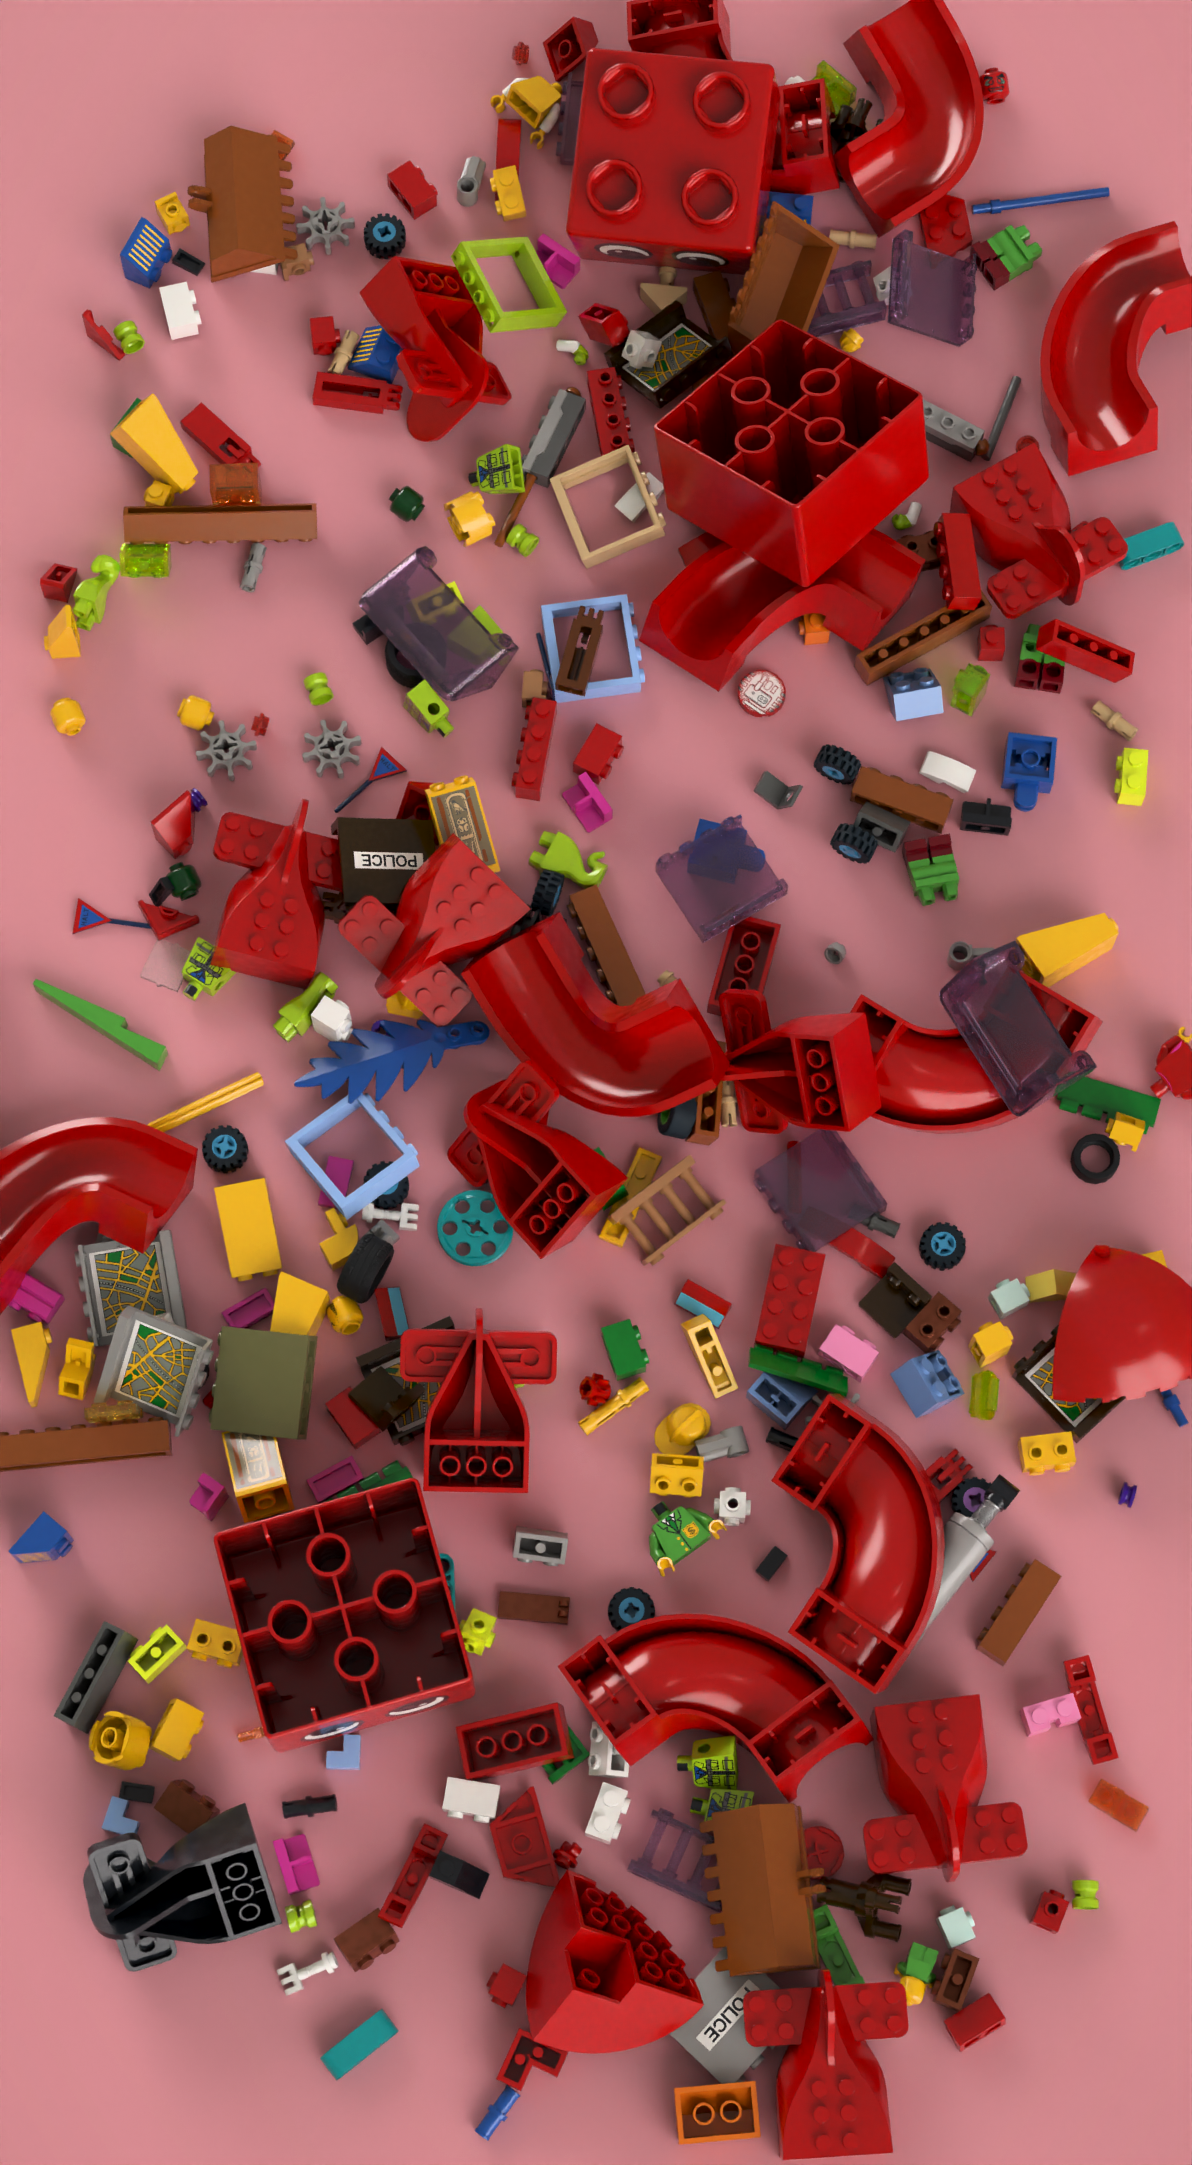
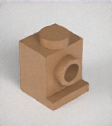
[280,243,314,281]
[522,669,548,708]

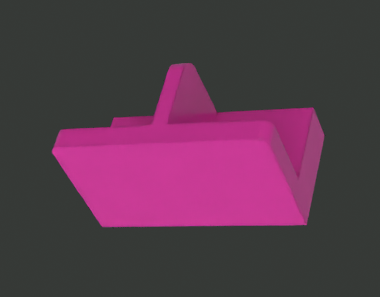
[536,233,580,289]
[562,772,613,833]
[189,1472,229,1521]
[272,1834,320,1895]

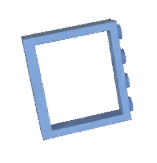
[541,594,645,703]
[285,1093,420,1220]

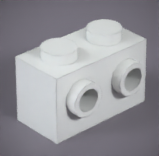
[159,282,202,340]
[311,996,353,1042]
[588,1722,629,1778]
[442,1777,501,1823]
[585,1782,631,1845]

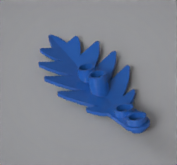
[294,1020,490,1104]

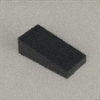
[172,249,205,276]
[149,876,175,907]
[755,1546,788,1582]
[119,1781,155,1804]

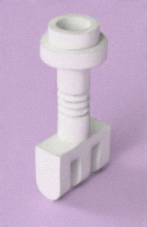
[362,1203,419,1231]
[276,1951,339,1996]

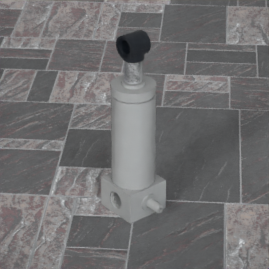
[907,1474,1020,1658]

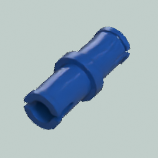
[475,2085,521,2141]

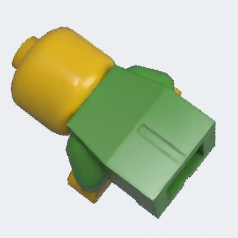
[894,1942,939,2006]

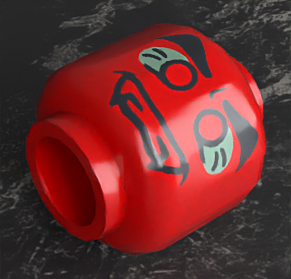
[979,68,1010,105]

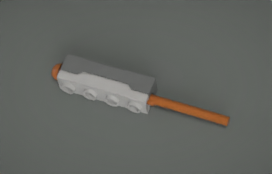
[494,387,586,547]
[923,399,990,462]

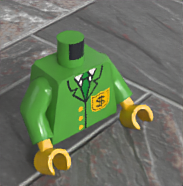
[649,1501,727,1577]

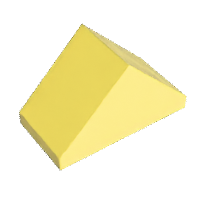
[1025,1269,1076,1303]

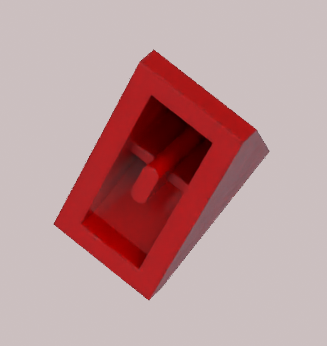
[40,563,78,603]

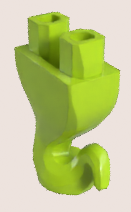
[73,555,121,631]
[529,831,608,889]
[273,971,338,1043]

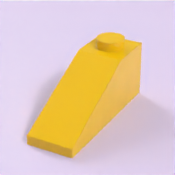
[44,605,81,659]
[680,1314,738,1399]
[11,1322,53,1408]

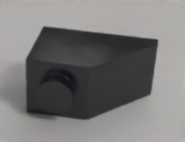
[429,1851,490,1899]

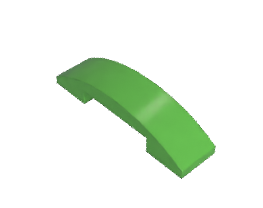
[814,1904,865,1985]

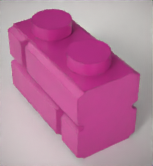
[8,1273,65,1325]

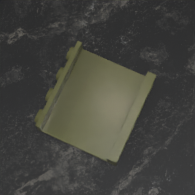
[209,1326,318,1440]

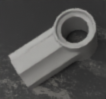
[457,156,486,207]
[694,1426,749,1462]

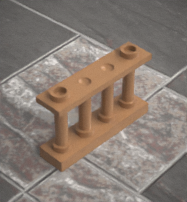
[607,1155,727,1266]

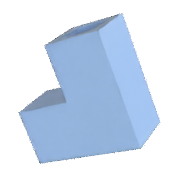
[326,1734,361,1770]
[102,1796,140,1835]

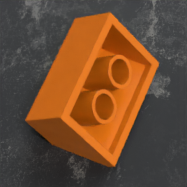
[674,2081,761,2145]

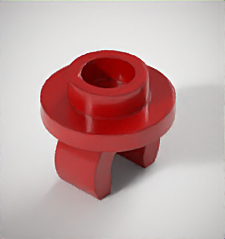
[553,1841,582,1869]

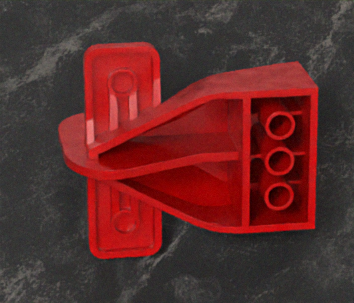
[359,256,512,442]
[950,442,1128,619]
[210,799,342,989]
[338,833,531,1027]
[719,989,882,1134]
[447,1060,628,1259]
[400,1308,557,1493]
[863,1694,1028,1882]
[743,1969,909,2160]

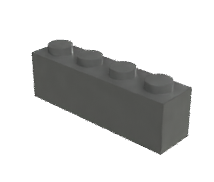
[54,1621,138,1734]

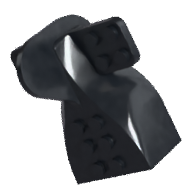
[83,1803,282,1972]

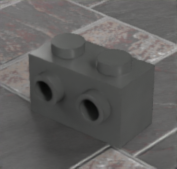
[854,801,911,852]

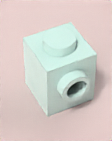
[988,1278,1030,1320]
[936,1905,976,1950]

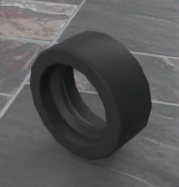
[1070,1133,1120,1184]

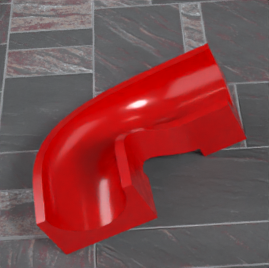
[461,912,730,1117]
[558,1613,874,1803]

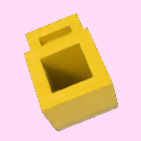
[319,1208,359,1271]
[58,1337,96,1400]

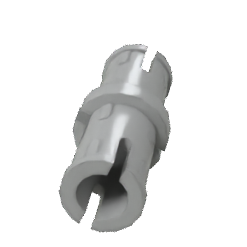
[240,543,267,592]

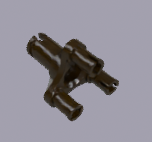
[830,98,883,183]
[817,1873,912,1942]

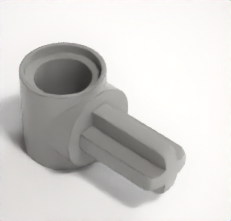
[947,941,996,971]

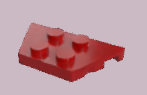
[919,194,973,270]
[489,1786,560,1888]

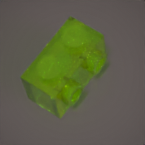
[119,544,172,578]
[951,663,991,717]

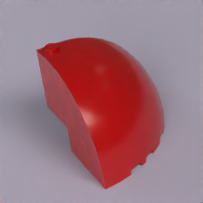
[1053,1245,1192,1403]
[526,1869,704,2054]

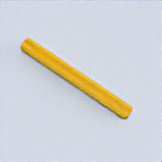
[148,1072,264,1132]

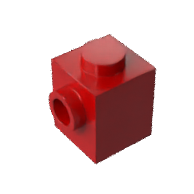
[310,316,341,356]
[977,625,1005,661]
[1030,1889,1069,1934]
[486,1963,527,2008]

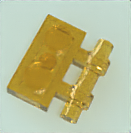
[84,1400,143,1423]

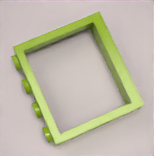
[451,237,567,333]

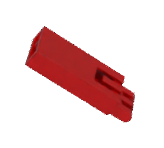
[312,371,403,414]
[180,402,261,480]
[925,1448,973,1503]

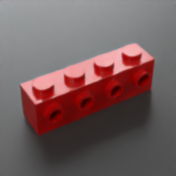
[587,367,635,456]
[933,513,982,610]
[1036,619,1135,683]
[512,697,557,801]

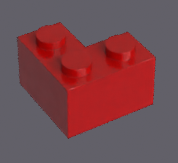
[496,2028,569,2091]

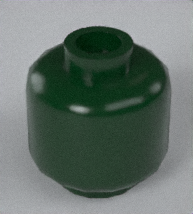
[389,486,425,522]
[166,862,201,901]

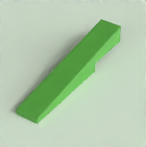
[33,979,168,1071]

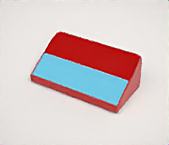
[674,1279,732,1329]
[374,1287,409,1341]

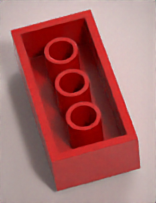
[707,912,781,1016]
[754,1244,826,1358]
[456,1702,574,1781]

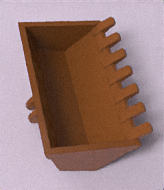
[187,126,298,283]
[728,201,840,353]
[699,1803,826,1977]

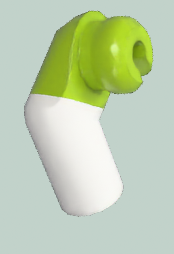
[556,339,589,365]
[892,502,922,530]

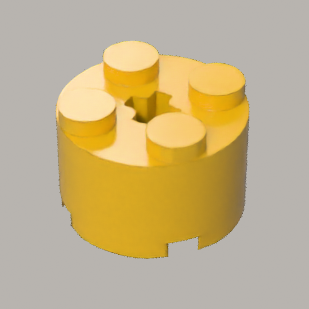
[444,491,495,547]
[89,1711,152,1770]

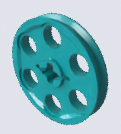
[437,1190,513,1266]

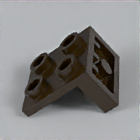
[858,1262,932,1338]
[348,1366,426,1432]

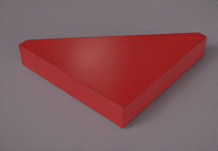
[82,309,125,361]
[138,900,200,941]

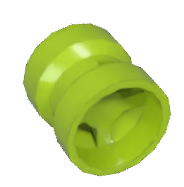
[113,321,145,354]
[506,524,539,557]
[303,672,334,706]
[1072,1880,1099,1910]
[285,1900,317,1933]

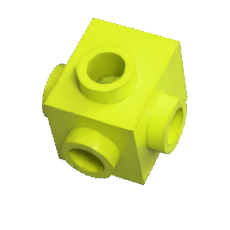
[459,1608,497,1656]

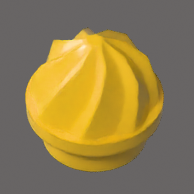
[839,328,864,353]

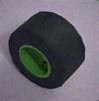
[657,1098,697,1139]

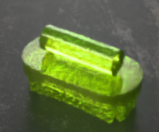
[969,1370,1000,1421]

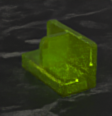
[812,60,857,116]

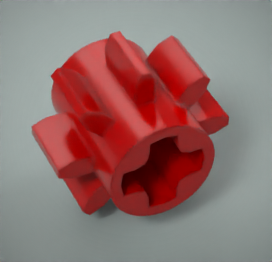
[579,1373,611,1406]

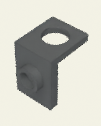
[754,771,803,809]

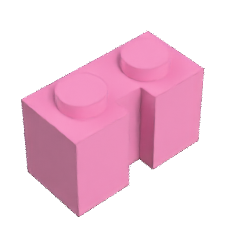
[818,1324,879,1382]
[1019,1693,1081,1737]

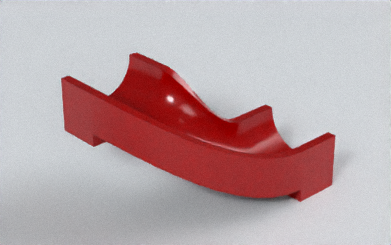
[626,0,840,195]
[833,0,984,238]
[1040,221,1192,476]
[639,528,926,692]
[850,965,1103,1134]
[0,1117,198,1315]
[771,1394,945,1694]

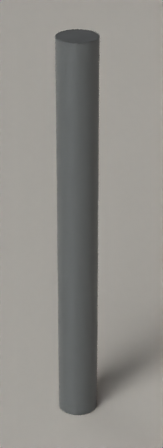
[981,376,1021,461]

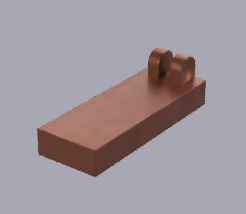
[497,1591,570,1625]

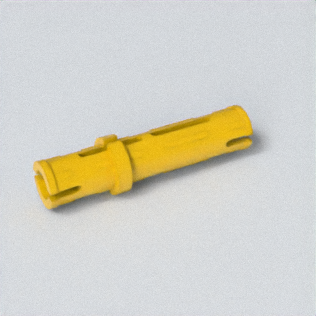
[578,1377,649,1436]

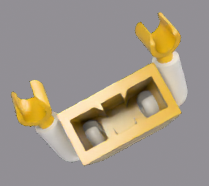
[490,76,563,149]

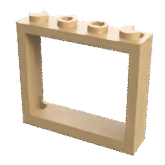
[550,445,667,569]

